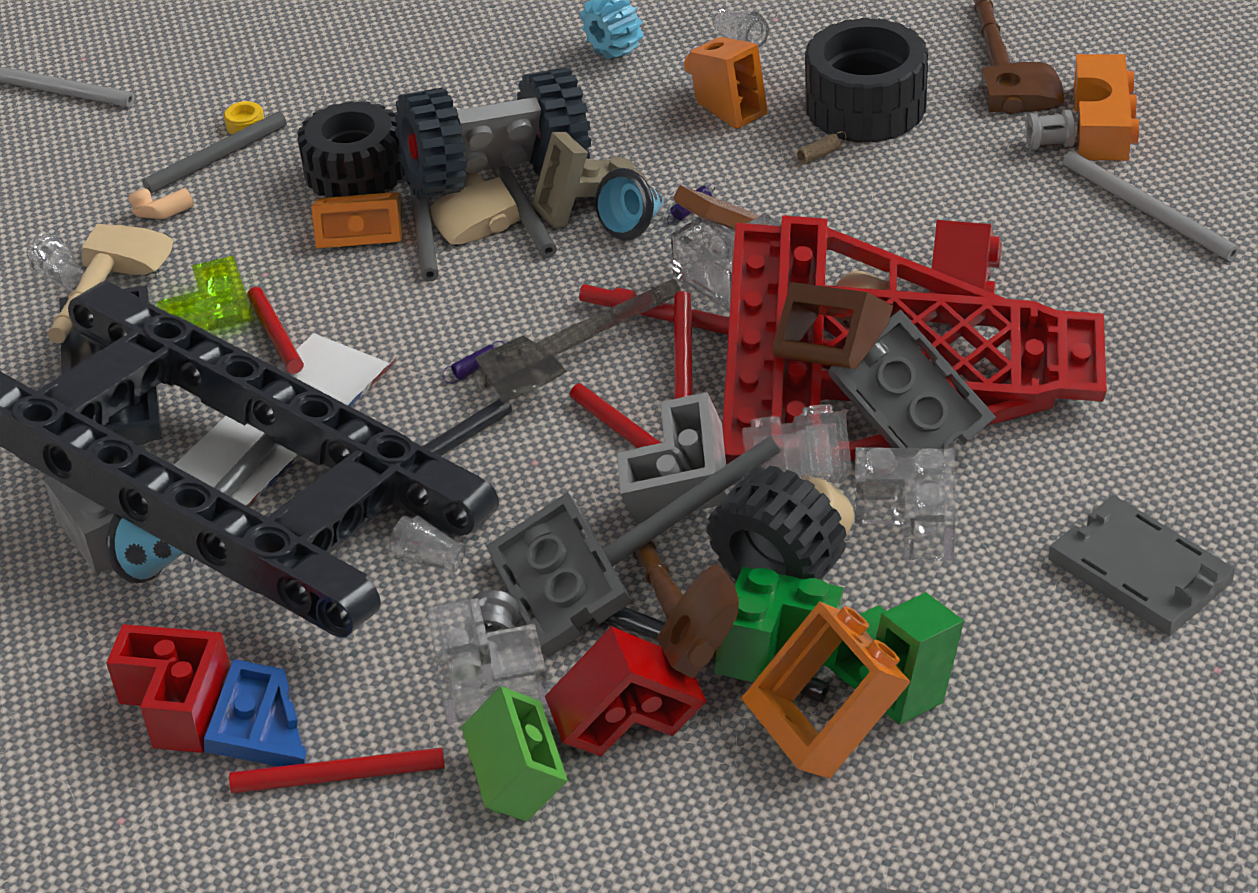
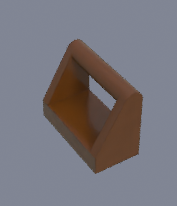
[773,282,893,369]

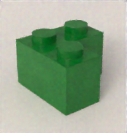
[714,567,844,682]
[826,592,964,725]

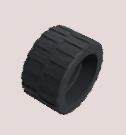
[805,18,928,142]

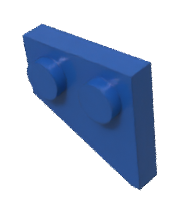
[204,659,306,767]

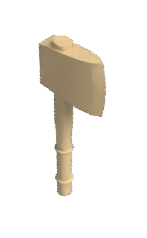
[430,172,520,245]
[48,224,174,343]

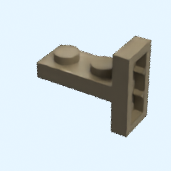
[532,132,648,228]

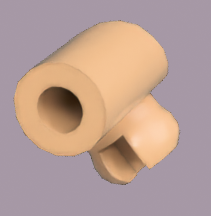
[128,188,194,220]

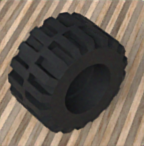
[297,101,405,198]
[707,466,847,581]

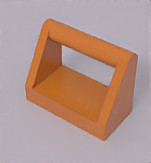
[311,192,402,248]

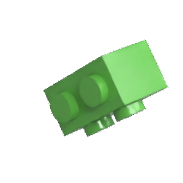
[461,686,568,822]

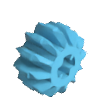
[580,0,644,60]

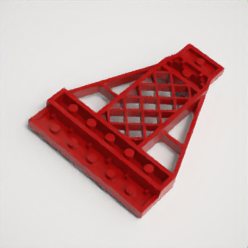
[722,215,1107,471]

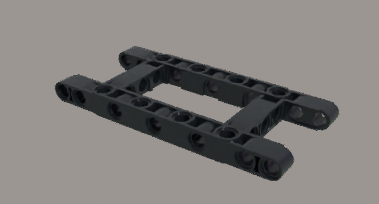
[0,281,499,638]

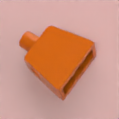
[684,37,768,129]

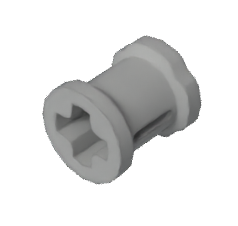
[1025,110,1075,150]

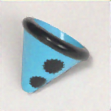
[595,168,664,241]
[106,514,183,584]

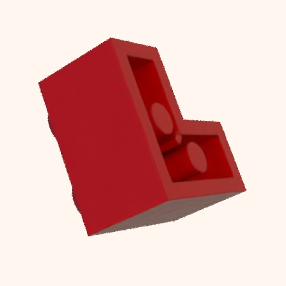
[929,220,1002,294]
[106,624,231,753]
[544,626,707,756]

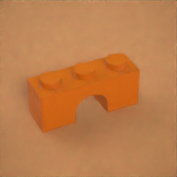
[1073,54,1139,161]

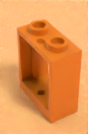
[741,602,910,779]

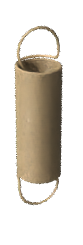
[791,131,846,167]

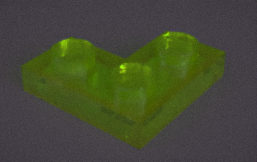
[156,255,253,331]

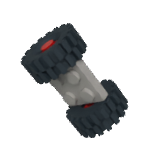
[395,68,591,199]

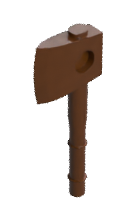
[974,0,1064,114]
[632,541,739,679]

